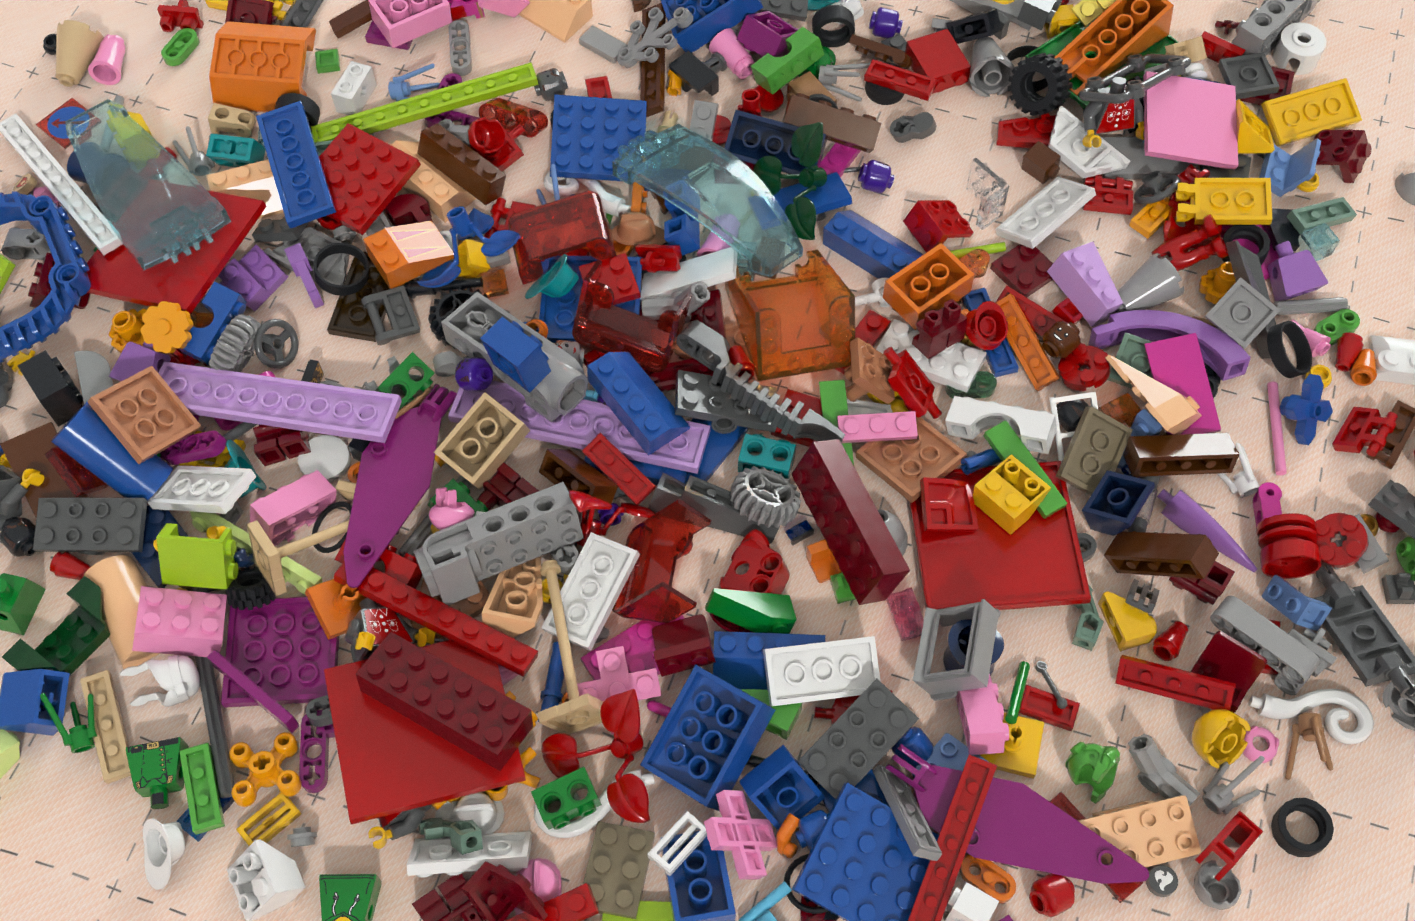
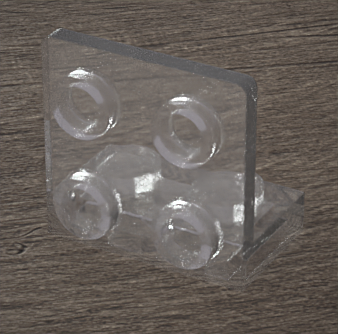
[966,158,1009,230]

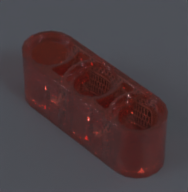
[479,97,548,138]

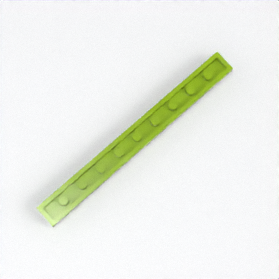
[311,62,539,143]

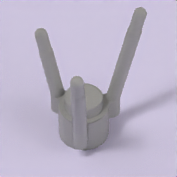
[818,63,870,102]
[173,126,215,176]
[1202,756,1265,814]

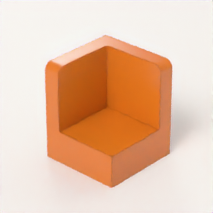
[806,539,842,583]

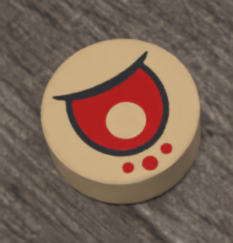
[13,174,37,195]

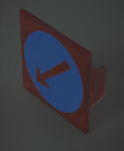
[36,98,101,149]

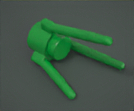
[40,693,97,754]

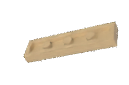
[80,670,131,784]

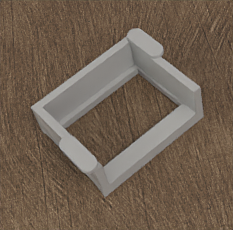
[913,599,1001,701]

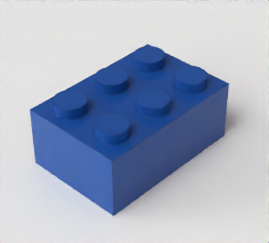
[661,831,736,921]

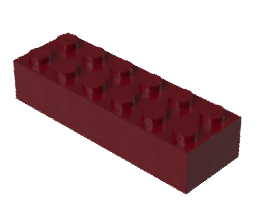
[791,439,910,605]
[356,632,533,771]

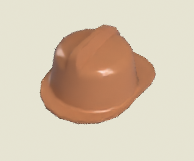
[611,212,667,245]

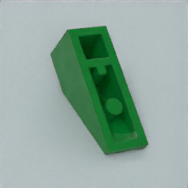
[705,588,797,634]

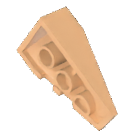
[1105,355,1202,435]
[482,556,543,638]

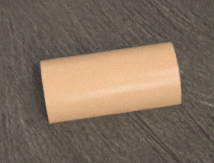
[83,555,161,669]

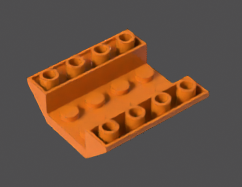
[209,21,316,112]

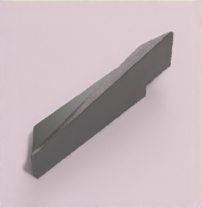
[1226,240,1286,359]
[648,473,779,544]

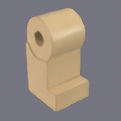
[208,103,256,137]

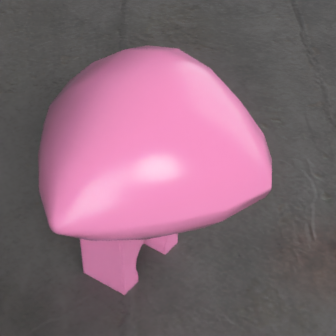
[429,487,475,530]

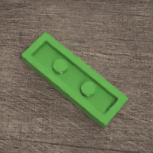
[179,743,225,835]

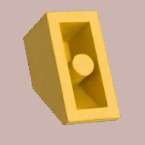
[1098,591,1157,652]

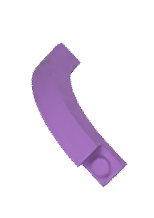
[1088,310,1251,381]

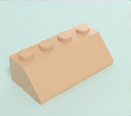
[518,0,593,43]
[391,140,476,223]
[206,159,284,219]

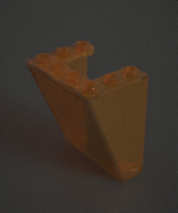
[725,250,855,381]

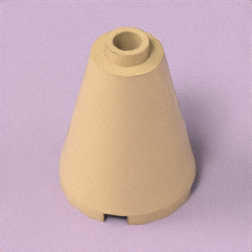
[55,20,104,87]

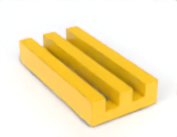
[236,792,302,846]

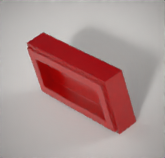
[1019,685,1080,731]

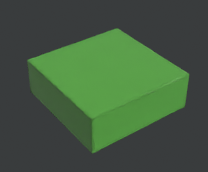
[315,49,340,74]

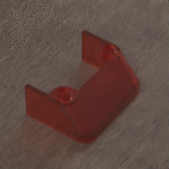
[572,260,692,373]
[612,499,711,623]

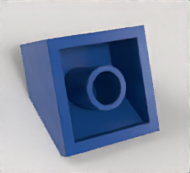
[739,745,826,830]

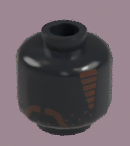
[1056,399,1089,432]
[0,517,37,557]

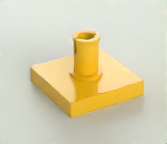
[979,713,1044,779]

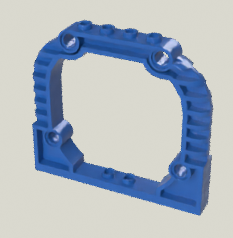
[0,191,91,363]

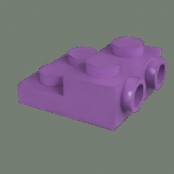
[218,245,289,311]

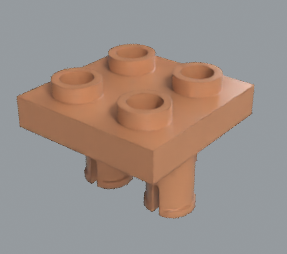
[844,337,895,404]

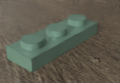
[1286,197,1357,235]

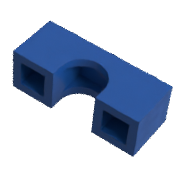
[664,180,700,256]
[179,281,247,366]

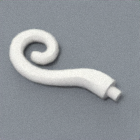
[544,172,631,217]
[1248,689,1374,745]
[534,769,655,838]

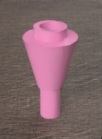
[1291,319,1331,357]

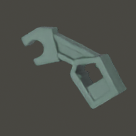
[1072,584,1104,651]
[419,818,483,855]

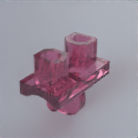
[886,587,924,641]

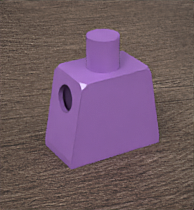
[1267,241,1328,301]
[109,341,171,381]

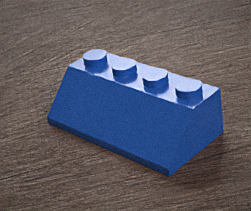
[823,210,924,279]
[587,352,690,456]
[713,631,825,690]

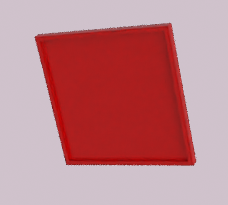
[87,180,267,315]
[909,461,1091,610]
[324,640,526,825]

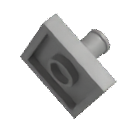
[1205,277,1280,349]

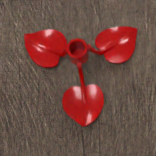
[712,85,784,145]
[568,490,664,547]
[541,689,650,823]

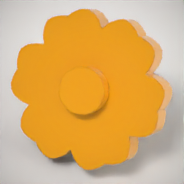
[1199,262,1236,305]
[140,301,194,353]
[109,309,147,353]

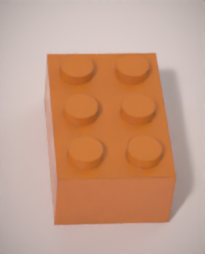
[883,243,975,330]

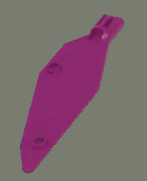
[343,384,457,588]
[885,744,1149,884]

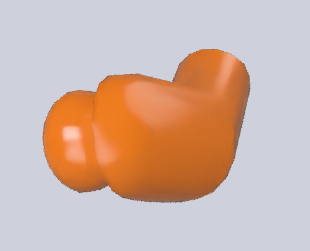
[776,813,800,859]

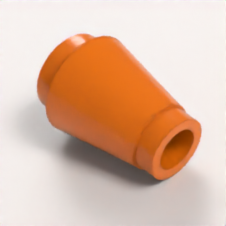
[1350,349,1377,386]

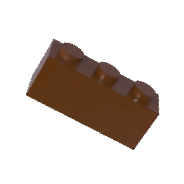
[539,449,618,510]

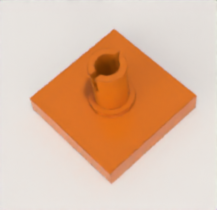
[305,579,367,640]

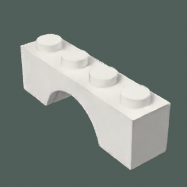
[945,396,1057,454]

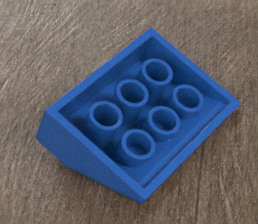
[661,0,763,53]
[640,665,776,811]

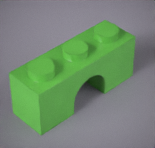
[751,27,824,95]

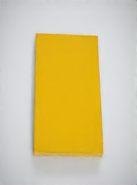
[1261,78,1362,147]

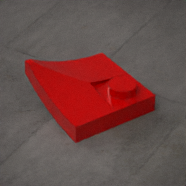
[920,477,978,532]

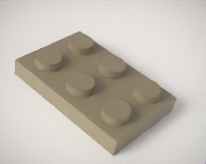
[1056,406,1133,496]
[583,821,655,919]

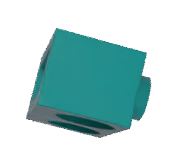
[206,134,266,167]
[738,433,796,479]

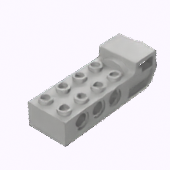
[1231,0,1320,56]
[441,292,588,422]
[413,482,584,605]

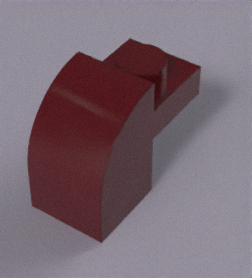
[385,194,434,227]

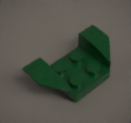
[2,576,110,676]

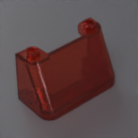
[508,191,617,285]

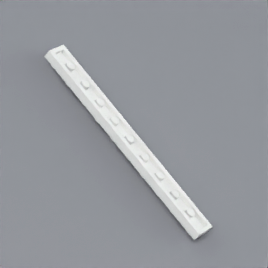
[0,114,125,255]

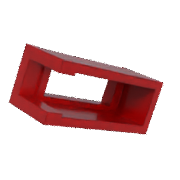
[1195,811,1263,881]

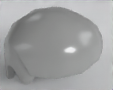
[1194,860,1241,910]

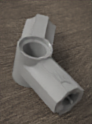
[642,282,710,324]
[1128,734,1200,806]

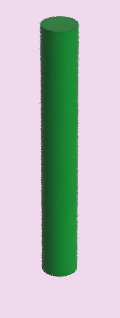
[1005,661,1030,724]

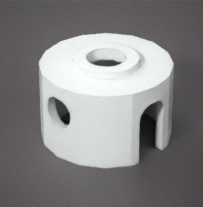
[1273,22,1326,75]

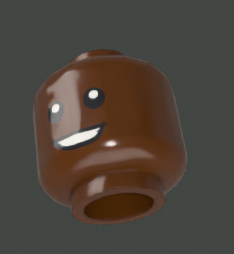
[1042,321,1081,358]

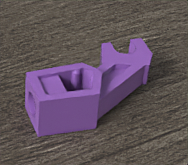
[284,243,324,308]

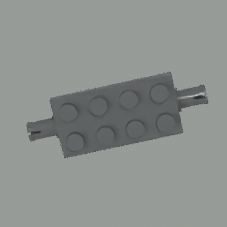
[1312,565,1415,698]

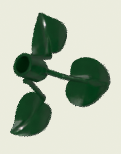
[754,122,827,240]

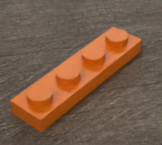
[996,293,1060,391]

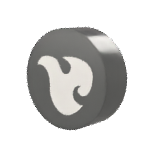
[1146,865,1178,897]

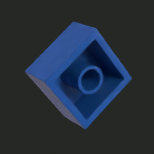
[480,316,551,393]

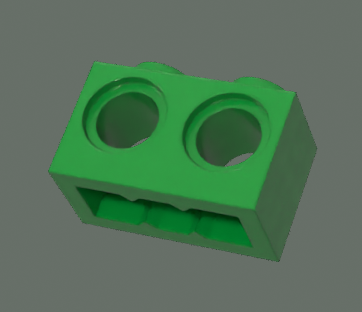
[375,352,435,411]
[531,767,602,830]

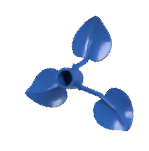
[417,206,521,288]

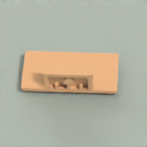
[1078,795,1201,867]

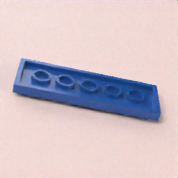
[256,101,336,228]

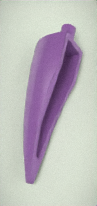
[1157,489,1257,572]

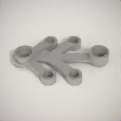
[617,7,694,68]

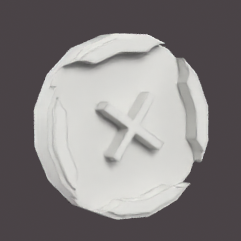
[298,435,351,483]

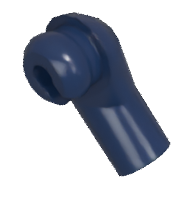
[234,548,255,567]

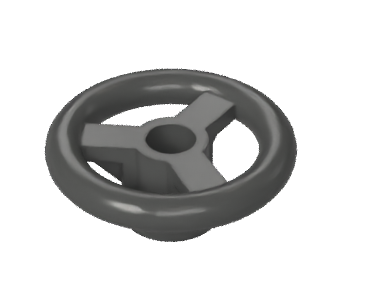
[1134,171,1180,204]
[254,319,299,369]

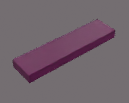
[207,650,299,733]

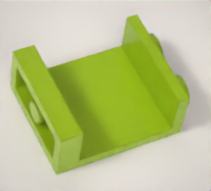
[156,523,238,590]

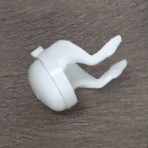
[120,655,200,707]

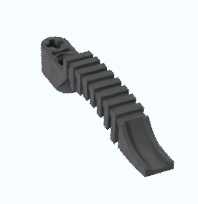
[676,321,845,442]

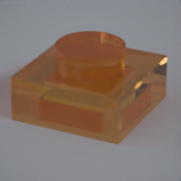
[480,269,509,298]

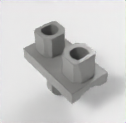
[1288,628,1337,677]

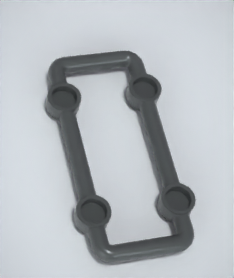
[1079,54,1191,104]

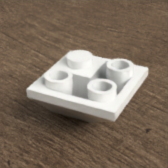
[227,839,305,921]

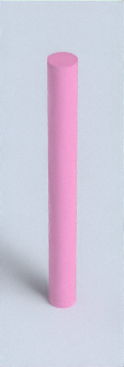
[1267,382,1287,475]

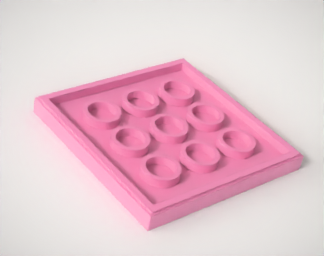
[1143,71,1238,170]

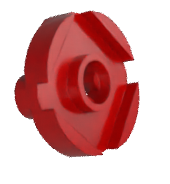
[1058,343,1110,391]
[1315,513,1368,568]

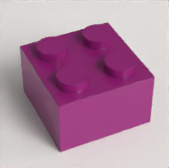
[736,11,798,58]

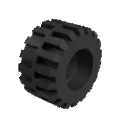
[1008,53,1073,116]

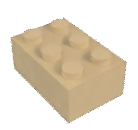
[434,392,530,490]

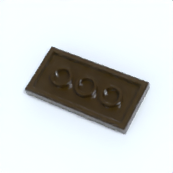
[327,252,390,342]

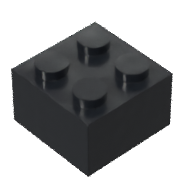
[18,350,83,427]

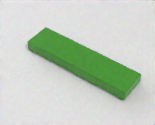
[819,380,854,466]
[983,420,1067,519]

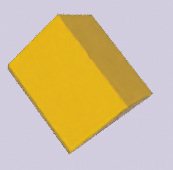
[1236,99,1275,154]

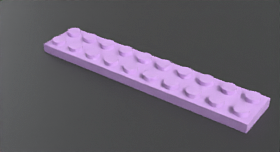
[158,362,402,443]
[448,381,710,474]

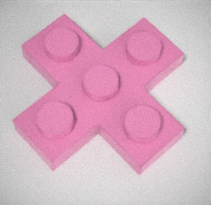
[577,646,661,735]
[704,790,777,880]

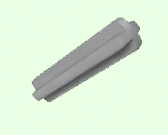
[1273,297,1348,315]

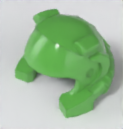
[1065,742,1120,804]

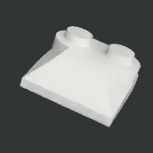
[1370,335,1415,385]

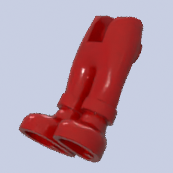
[1151,214,1229,271]

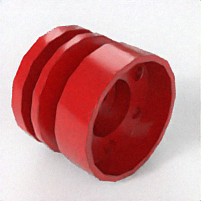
[1256,513,1322,579]

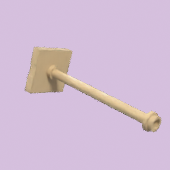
[247,501,420,596]
[538,560,603,735]

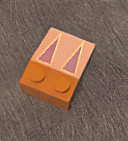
[363,221,454,289]

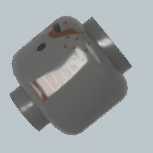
[534,68,568,101]

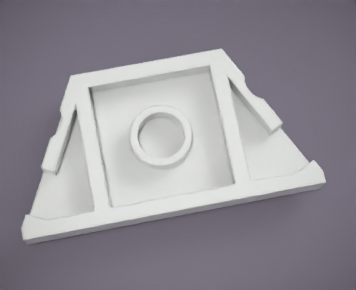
[1048,106,1131,178]

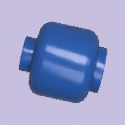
[891,727,934,768]
[795,810,829,851]

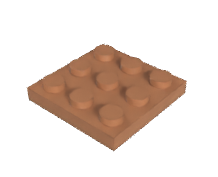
[88,366,201,464]
[856,411,967,503]

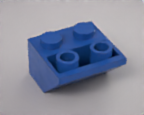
[0,669,70,736]

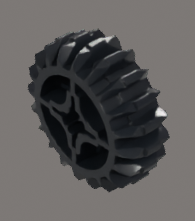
[428,286,489,349]

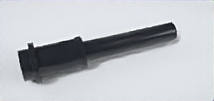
[404,277,483,299]

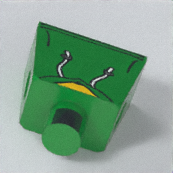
[319,874,382,921]

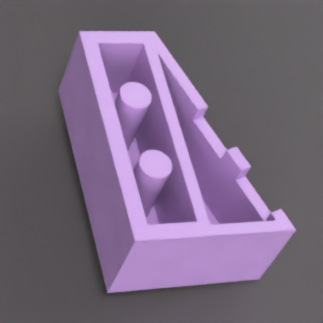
[1047,242,1123,327]

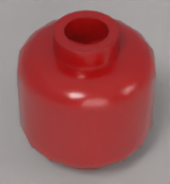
[1029,873,1075,918]

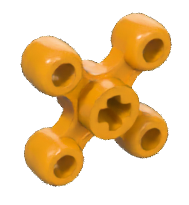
[229,732,302,807]

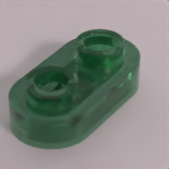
[945,371,997,398]

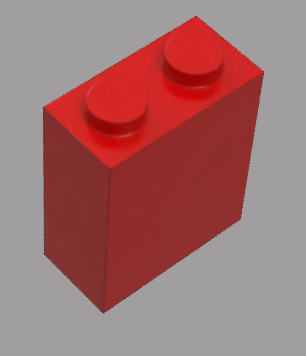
[905,29,971,94]

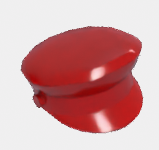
[965,301,1008,350]

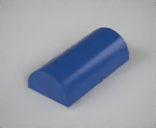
[51,401,173,501]

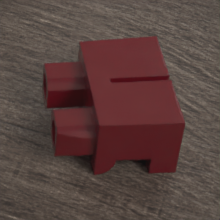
[912,299,967,359]
[253,424,311,466]
[477,462,539,510]
[1169,561,1235,605]
[412,873,484,921]

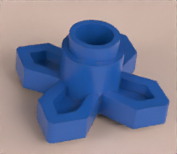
[1280,374,1333,445]

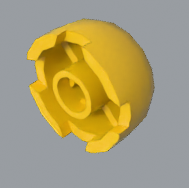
[1192,709,1250,768]

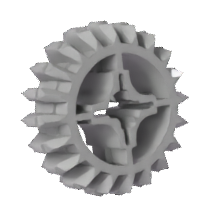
[209,314,261,372]
[730,466,801,528]

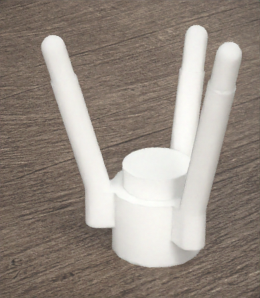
[1217,443,1260,497]

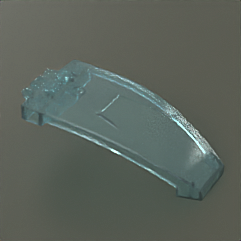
[65,99,231,270]
[612,124,803,277]

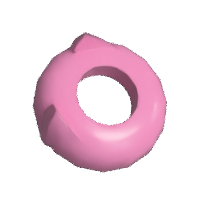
[1243,726,1280,763]

